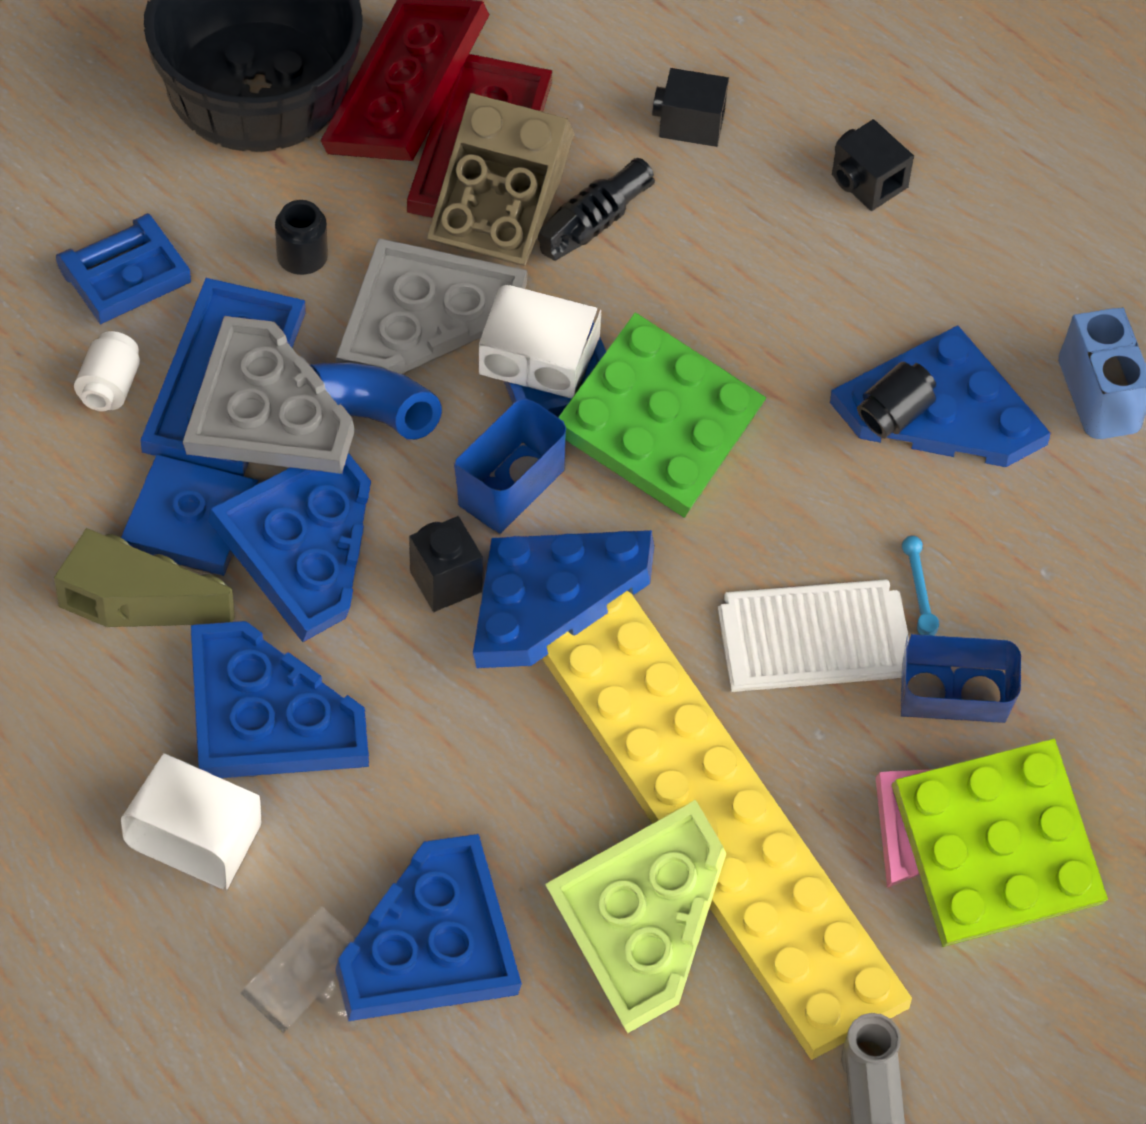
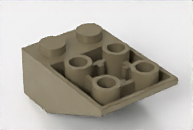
[427,93,575,266]

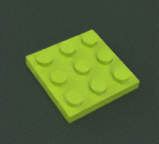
[891,738,1108,947]

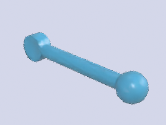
[902,535,939,636]

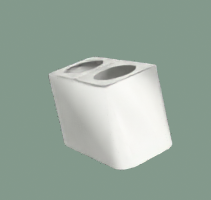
[479,285,601,398]
[121,753,262,891]

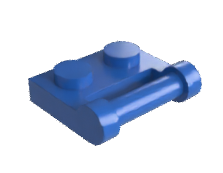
[56,213,191,325]

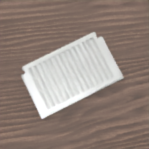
[718,579,916,692]

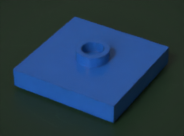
[121,454,258,576]

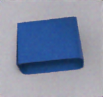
[454,399,566,534]
[901,634,1021,723]

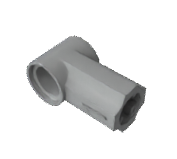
[841,1013,905,1124]

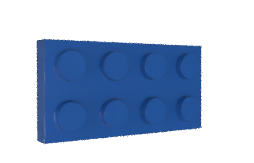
[140,278,306,476]

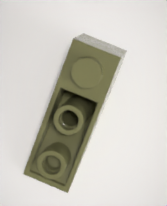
[54,528,235,627]

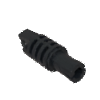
[538,157,655,261]

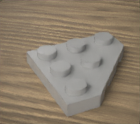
[336,238,527,374]
[183,316,355,474]

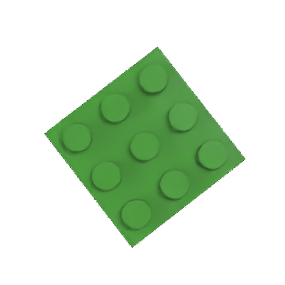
[558,312,766,518]

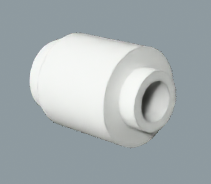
[74,331,140,411]

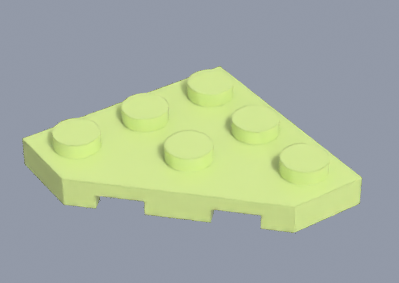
[545,800,726,1033]

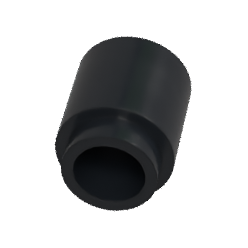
[275,200,328,275]
[857,361,936,439]

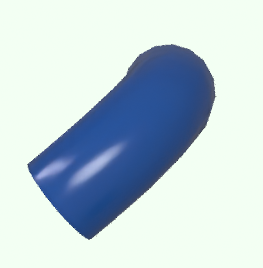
[310,362,442,440]

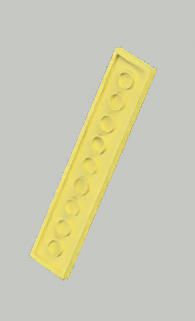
[542,591,912,1060]

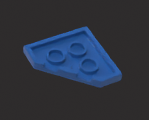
[830,325,1051,467]
[207,453,371,642]
[473,530,655,668]
[191,621,369,778]
[335,834,522,1021]

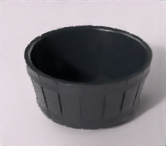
[144,0,363,152]

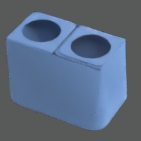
[1058,307,1146,439]

